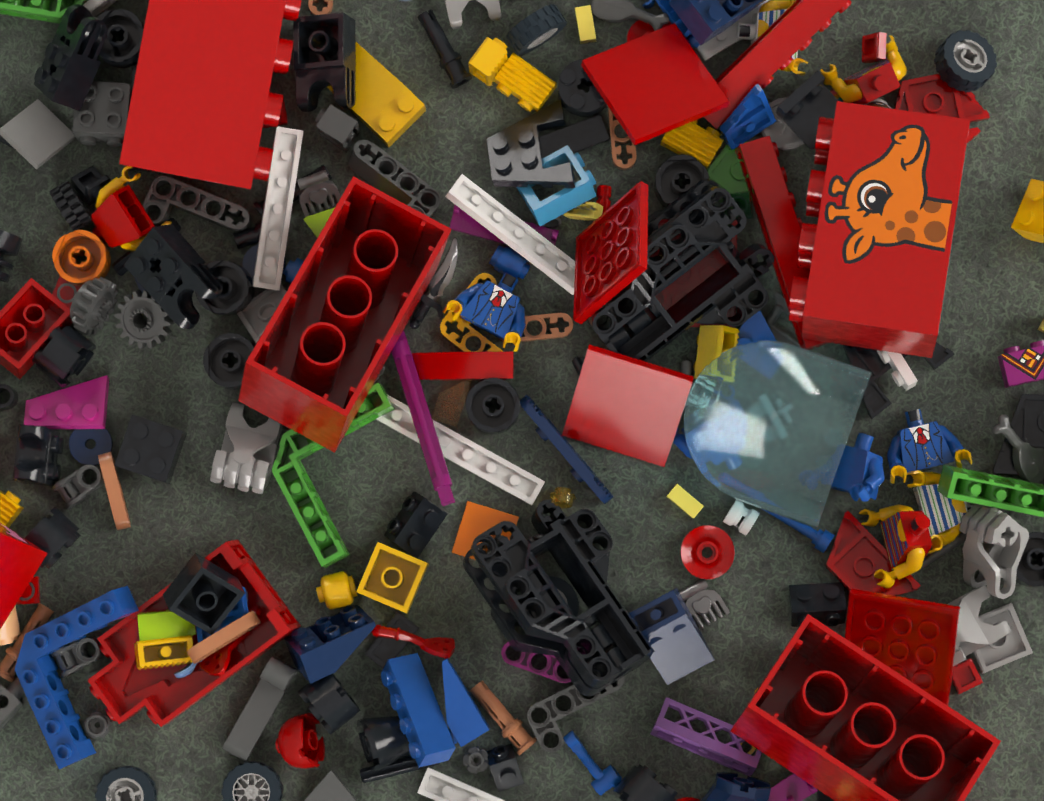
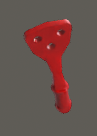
[199,607,262,676]
[371,625,455,659]

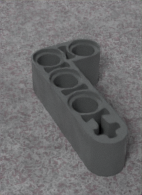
[348,140,441,219]
[143,176,252,232]
[222,656,298,762]
[527,677,625,753]

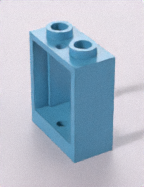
[517,145,596,226]

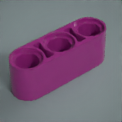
[501,642,571,683]

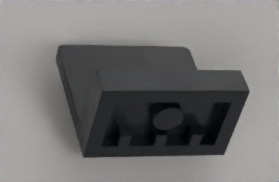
[776,71,838,150]

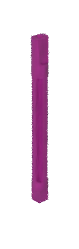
[391,330,455,506]

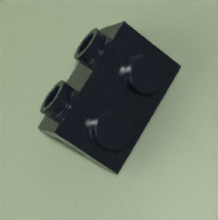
[384,491,447,558]
[789,582,847,627]

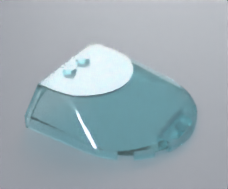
[684,341,872,529]

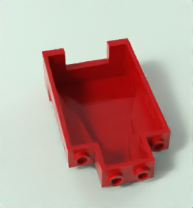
[88,539,301,727]

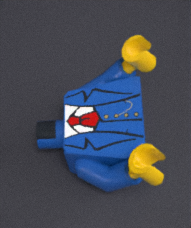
[443,273,526,352]
[887,409,972,484]

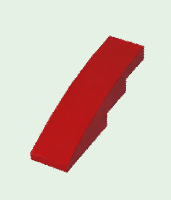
[412,352,514,380]

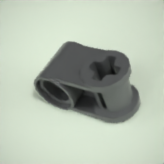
[52,465,104,510]
[51,636,104,678]

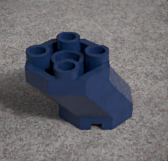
[701,772,771,801]

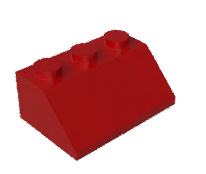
[0,278,72,379]

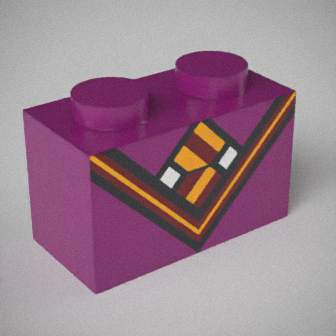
[998,340,1044,388]

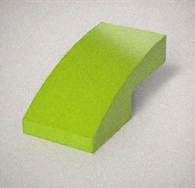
[137,609,196,641]

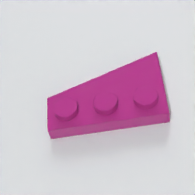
[24,375,109,429]

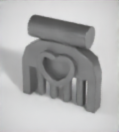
[297,170,341,218]
[679,579,730,629]

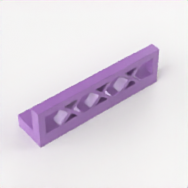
[650,697,762,777]

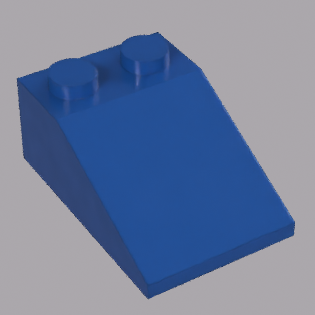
[442,659,490,747]

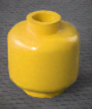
[316,571,358,609]

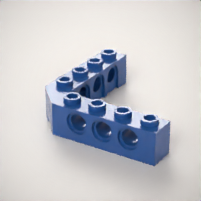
[15,586,139,769]

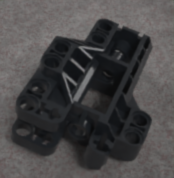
[586,179,774,362]
[463,500,655,696]

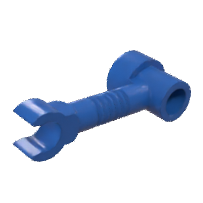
[563,731,622,796]

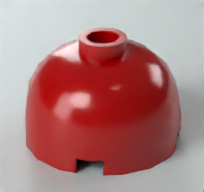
[275,713,325,769]

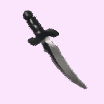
[409,238,458,329]

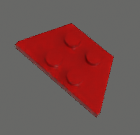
[894,74,990,123]
[826,511,921,596]

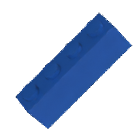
[381,653,455,767]

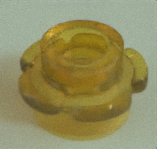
[550,487,576,508]

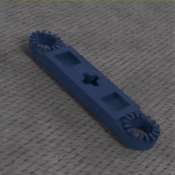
[520,394,613,504]

